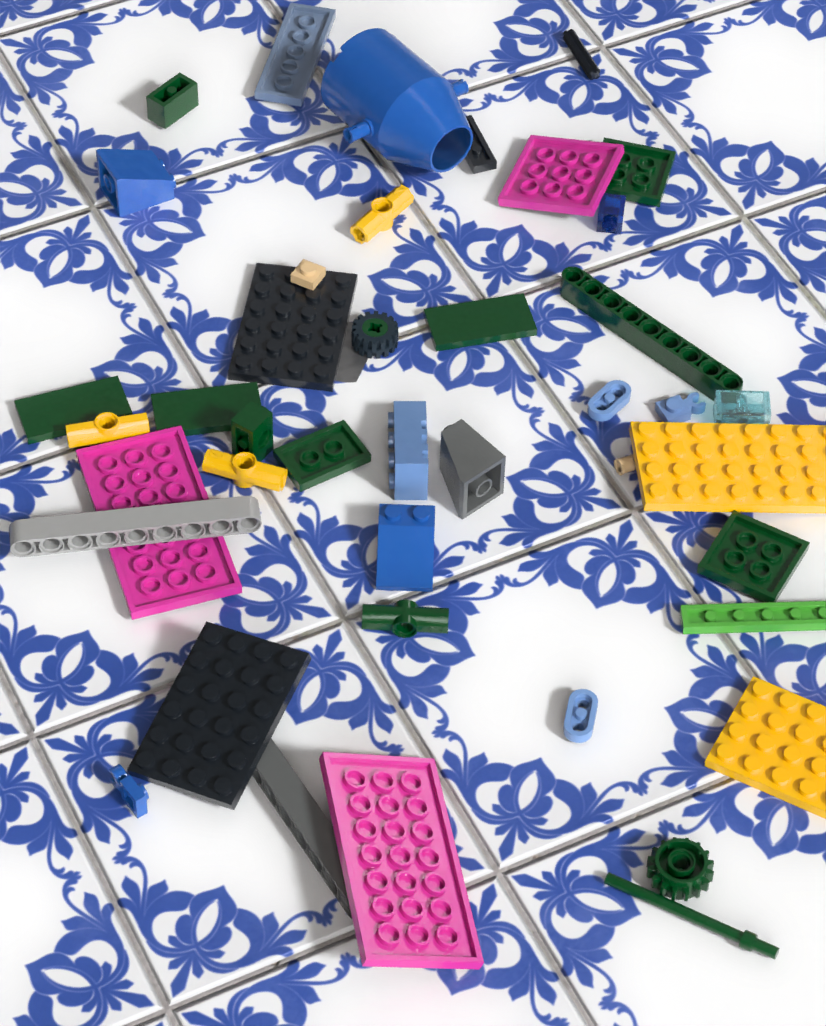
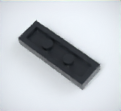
[465,115,497,174]

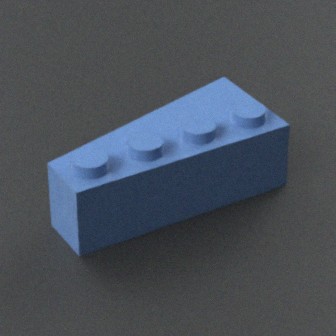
[388,401,429,500]

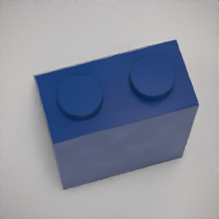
[96,148,176,218]

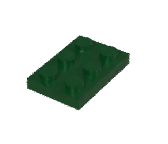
[273,420,371,492]

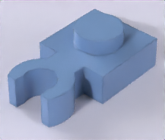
[655,392,706,422]

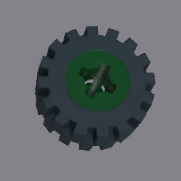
[351,311,398,359]

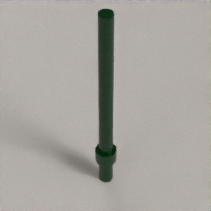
[604,872,780,960]

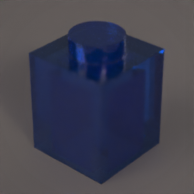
[596,193,626,234]

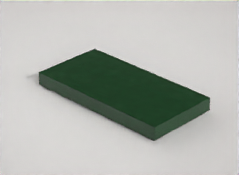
[423,293,537,352]
[14,375,133,445]
[151,382,262,436]

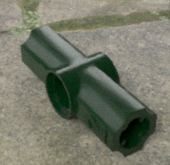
[362,599,449,638]

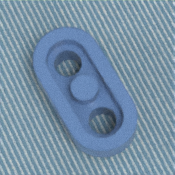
[587,380,631,422]
[563,689,598,743]

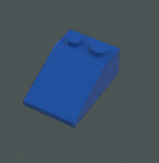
[376,504,435,592]

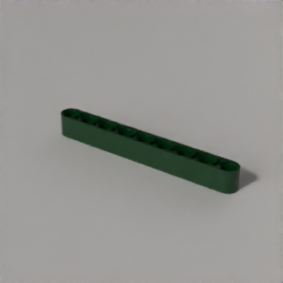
[560,266,743,408]

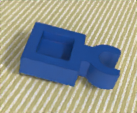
[109,764,149,819]

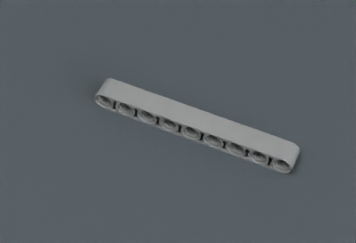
[9,496,262,557]

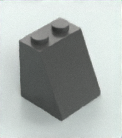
[440,419,506,520]

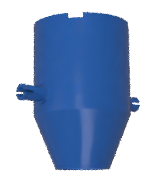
[321,28,473,173]

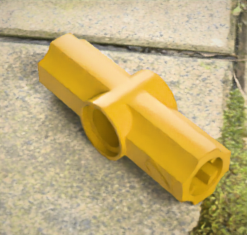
[350,184,414,244]
[65,412,150,448]
[202,448,288,492]

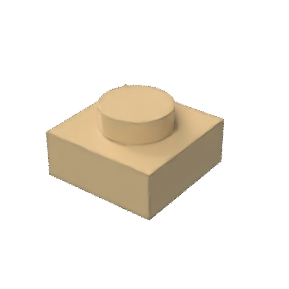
[290,259,326,290]

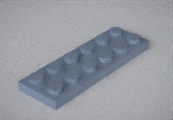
[255,2,336,107]

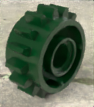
[646,837,714,901]

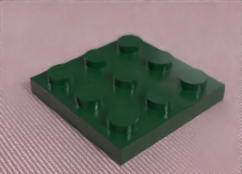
[603,137,676,207]
[697,510,810,602]

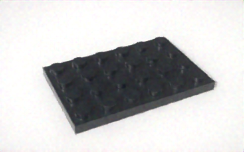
[228,263,358,392]
[127,621,311,810]

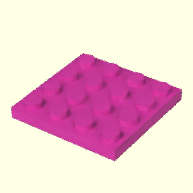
[498,135,624,217]

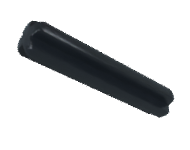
[563,29,600,80]

